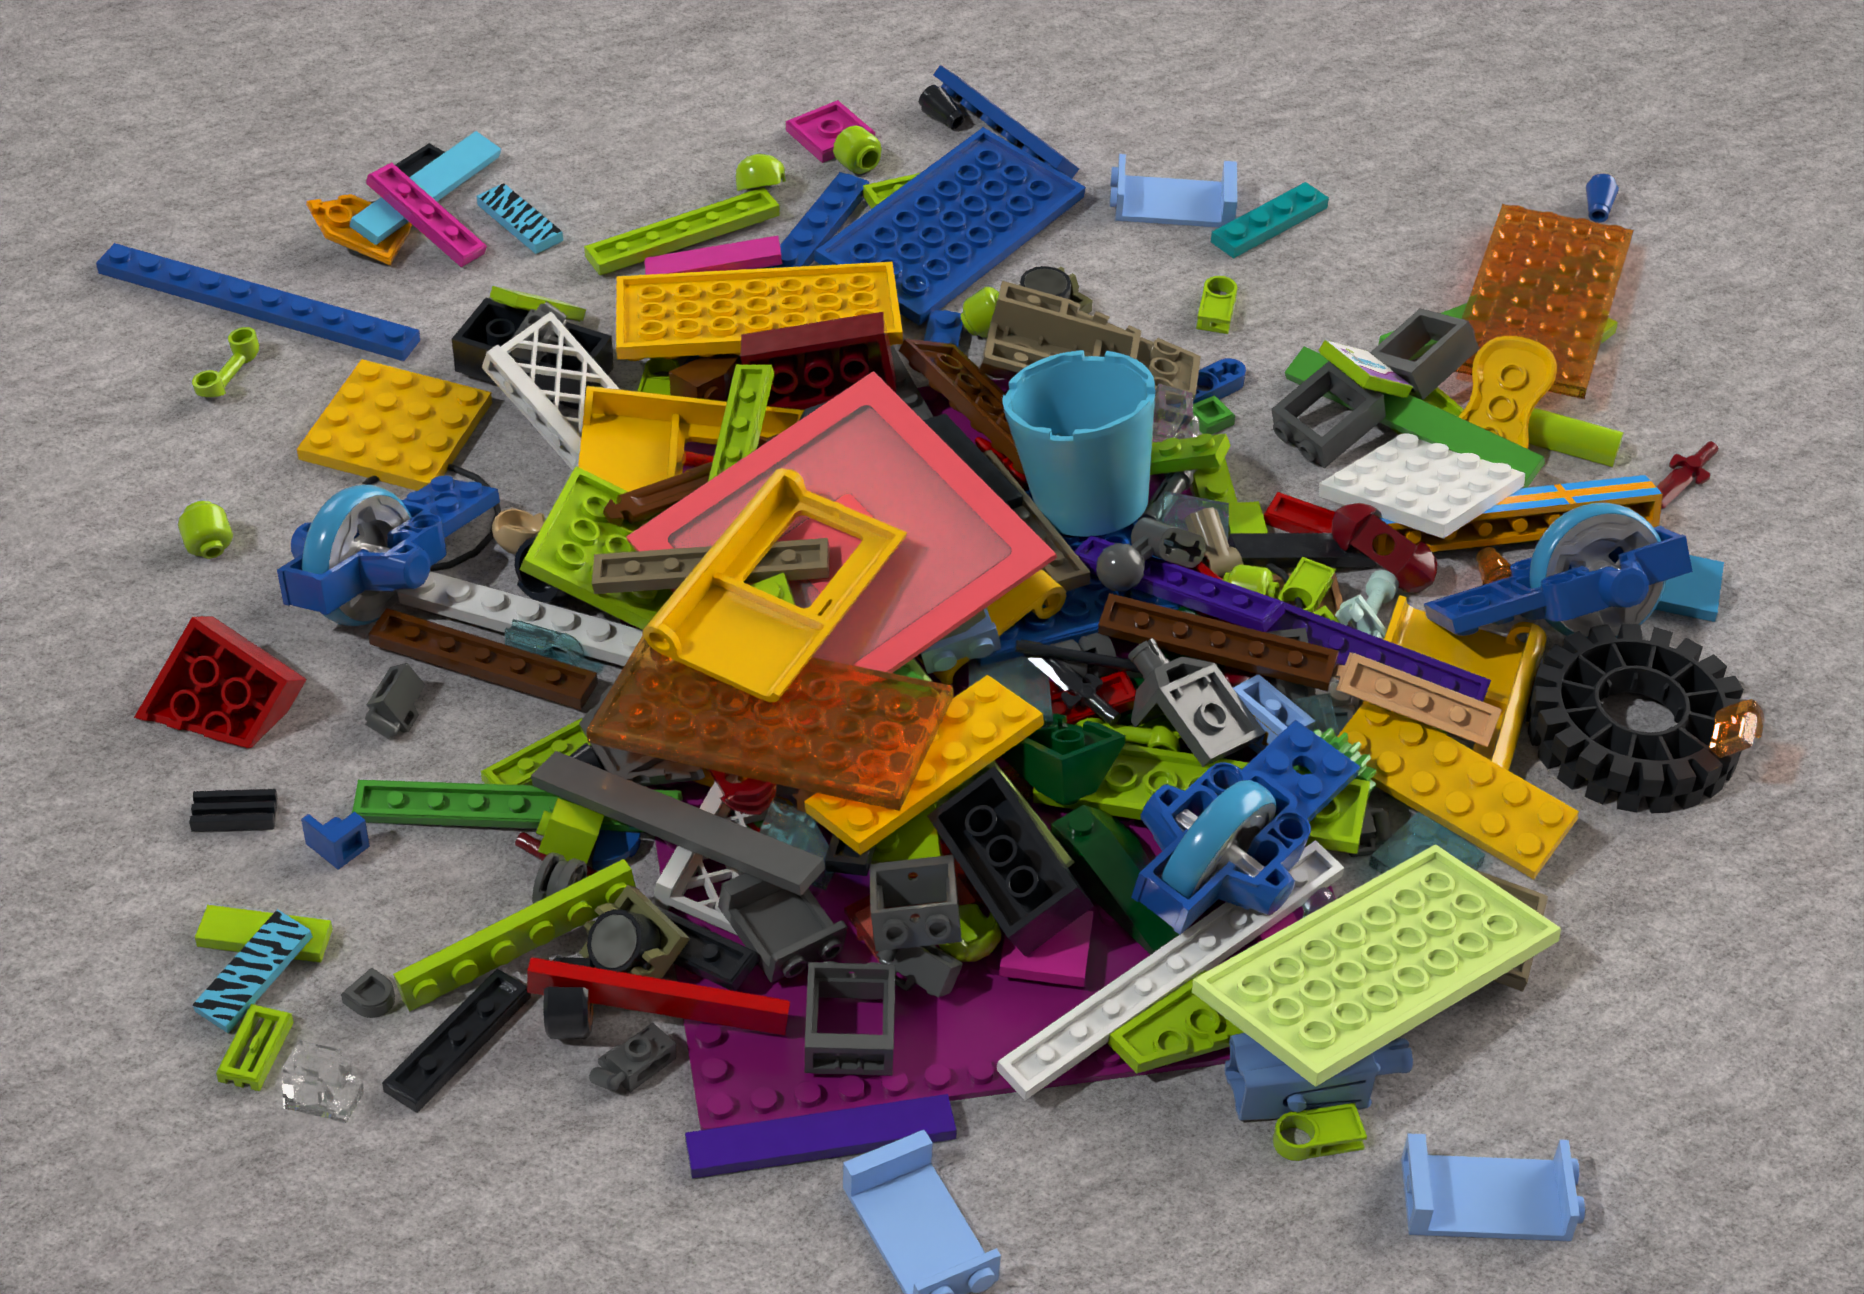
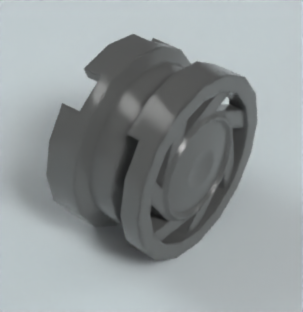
[532,852,587,904]

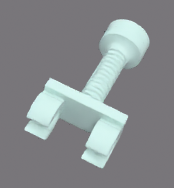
[1335,570,1399,640]

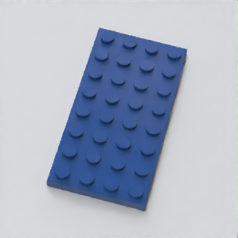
[814,127,1086,326]

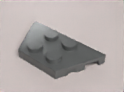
[579,659,705,786]

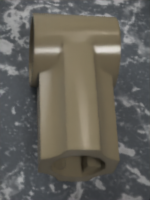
[1184,507,1243,579]

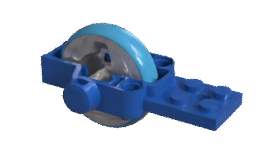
[277,476,500,626]
[1424,503,1693,638]
[1131,720,1360,935]

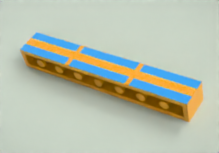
[1372,475,1663,555]

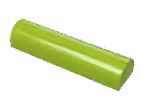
[1528,407,1624,467]

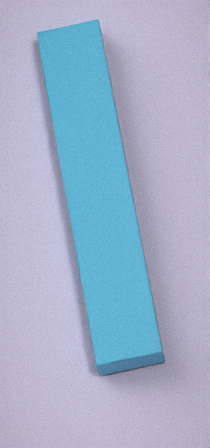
[350,131,501,245]

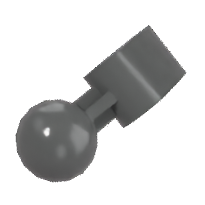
[1096,517,1206,592]

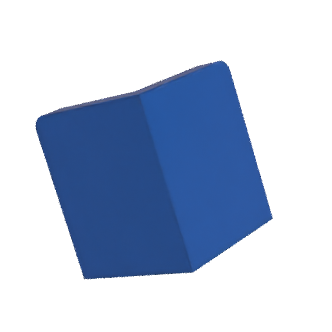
[301,811,370,870]

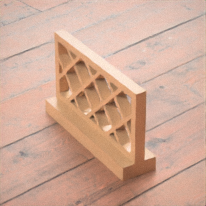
[1333,652,1502,747]

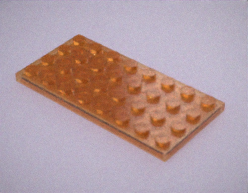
[1455,204,1634,399]
[586,635,953,811]

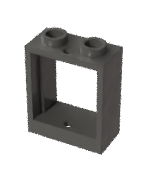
[1370,308,1480,400]
[1271,361,1386,469]
[870,855,962,951]
[805,961,895,1076]

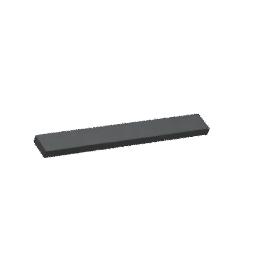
[531,751,825,896]

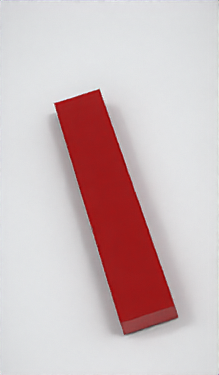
[527,957,790,1036]

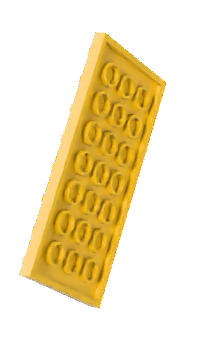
[616,262,903,361]

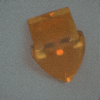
[1710,699,1765,758]

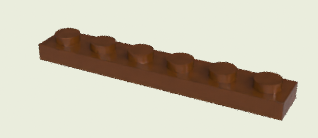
[1098,593,1339,692]
[368,608,598,710]

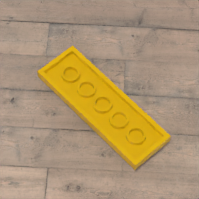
[804,675,1044,855]
[1337,701,1579,880]

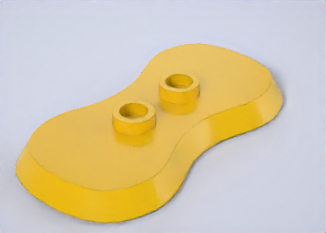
[1458,336,1557,449]

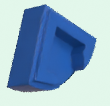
[592,830,641,870]

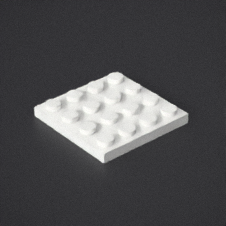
[1319,434,1525,539]

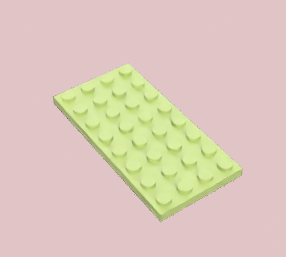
[1192,844,1561,1087]

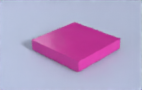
[785,100,875,163]
[999,911,1094,987]

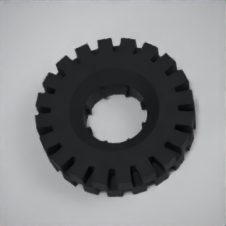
[1526,623,1750,814]

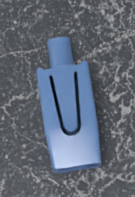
[1224,1033,1413,1120]

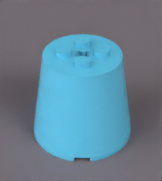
[1002,350,1155,537]

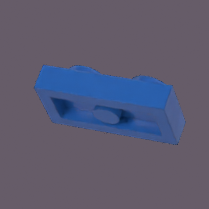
[924,310,964,348]

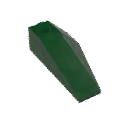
[1001,713,1126,805]
[1050,805,1186,955]

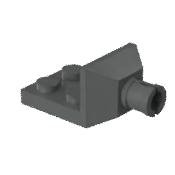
[1128,638,1265,767]

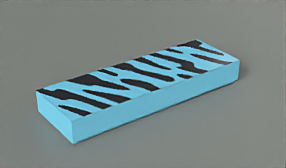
[477,183,563,254]
[192,909,313,1033]

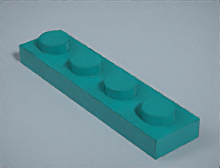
[1210,182,1329,259]

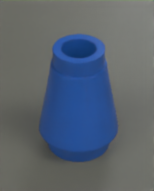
[1586,174,1619,223]

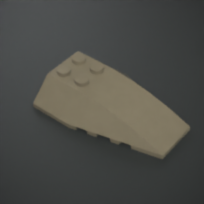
[979,281,1201,402]

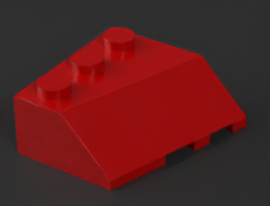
[134,616,307,748]

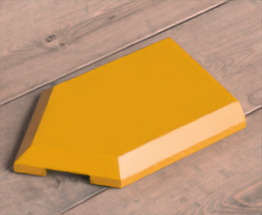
[306,194,412,265]

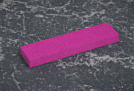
[366,162,487,267]
[645,235,782,275]

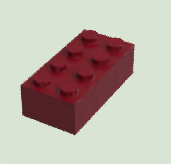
[740,312,897,410]

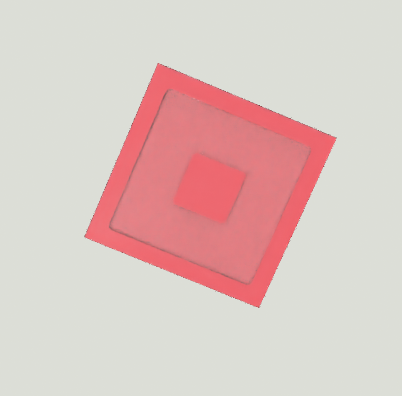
[626,371,1057,737]

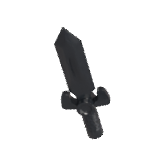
[1021,639,1121,726]

